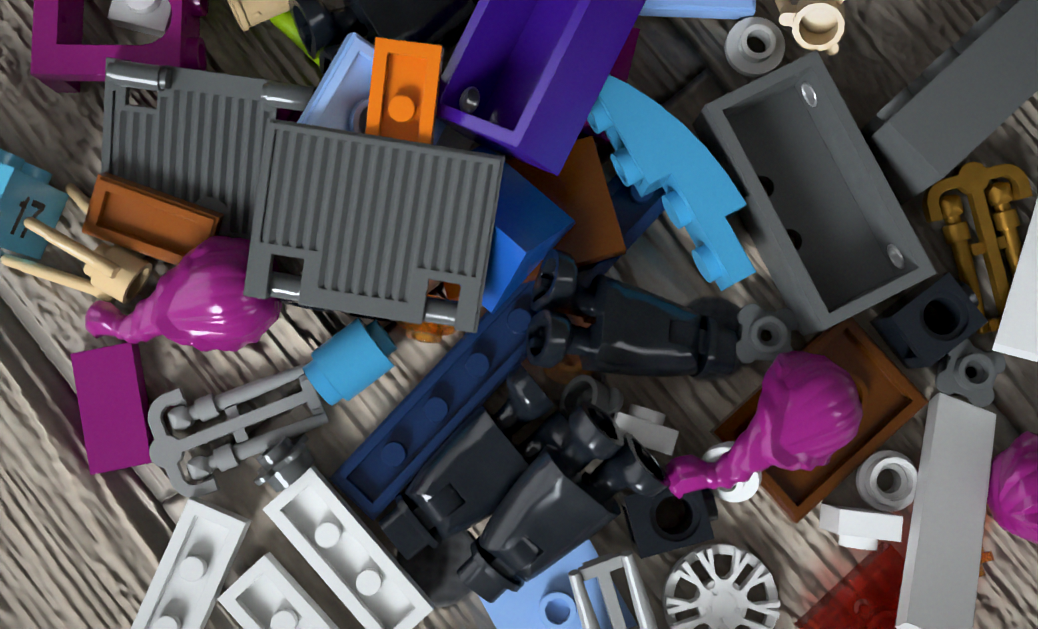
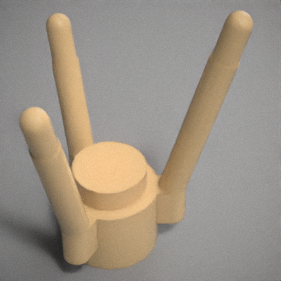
[774,0,847,55]
[1,183,152,304]

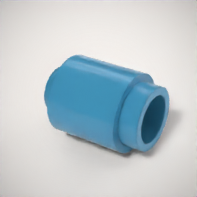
[302,317,398,406]

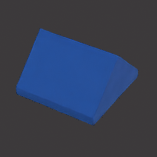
[459,145,576,314]

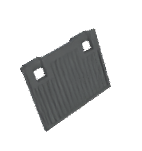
[101,57,318,240]
[243,118,505,333]

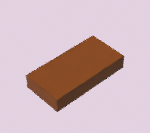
[82,172,224,266]

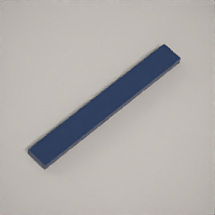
[329,174,666,521]

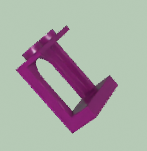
[30,0,209,93]

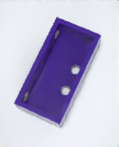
[436,0,646,176]

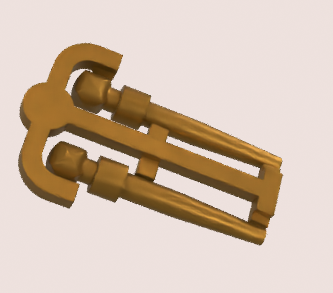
[922,162,1033,335]

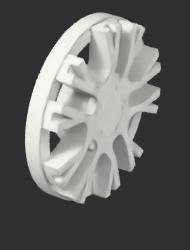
[662,543,780,629]

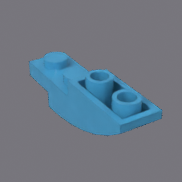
[587,75,756,291]

